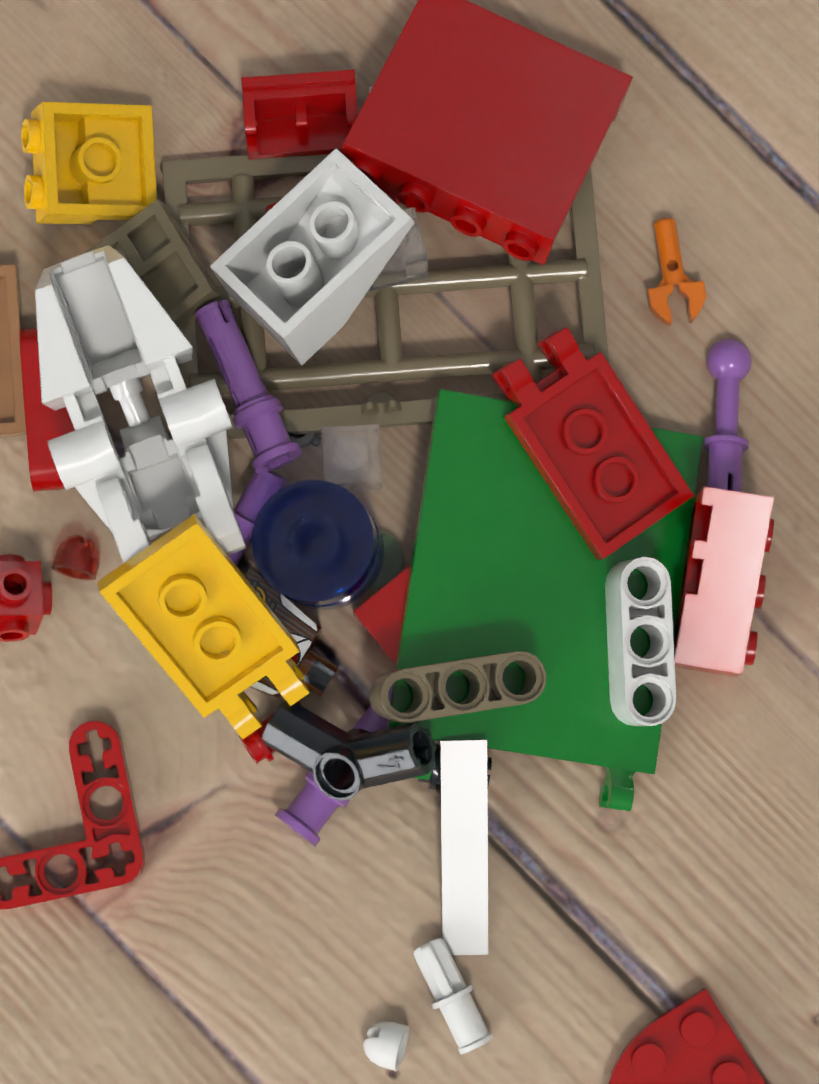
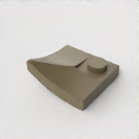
[85,199,221,329]

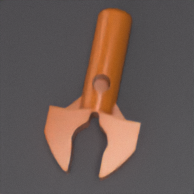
[646,218,706,327]

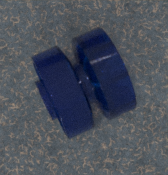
[252,480,384,610]

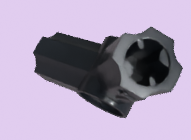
[262,700,436,800]

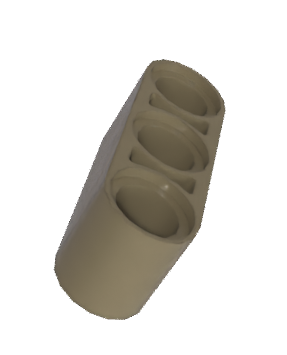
[370,651,546,722]

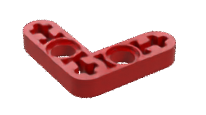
[0,721,145,909]

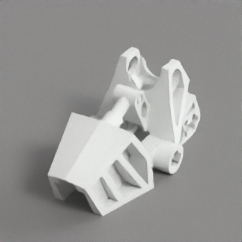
[35,245,246,563]

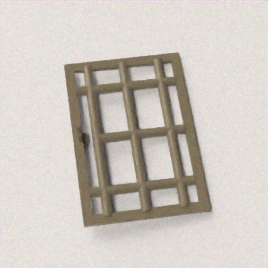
[160,154,609,440]

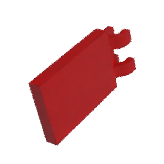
[491,327,694,560]

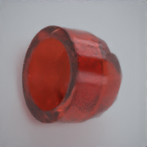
[52,534,101,581]

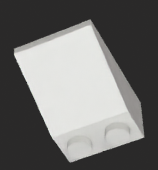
[210,148,414,365]

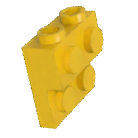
[21,102,157,225]

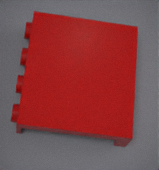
[341,0,633,266]

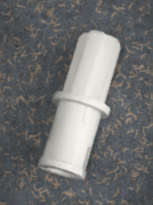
[414,938,493,1055]

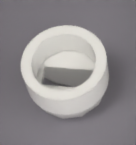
[363,1021,409,1071]

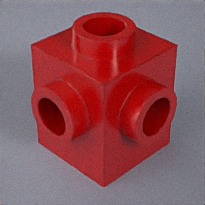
[0,554,52,642]

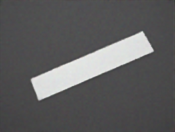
[440,740,489,955]

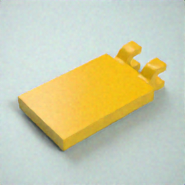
[97,514,309,739]

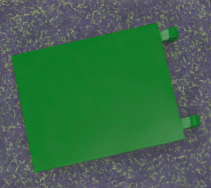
[386,389,703,811]

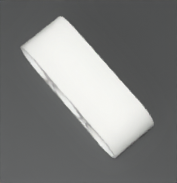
[605,557,676,726]

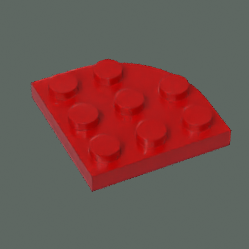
[608,988,766,1084]

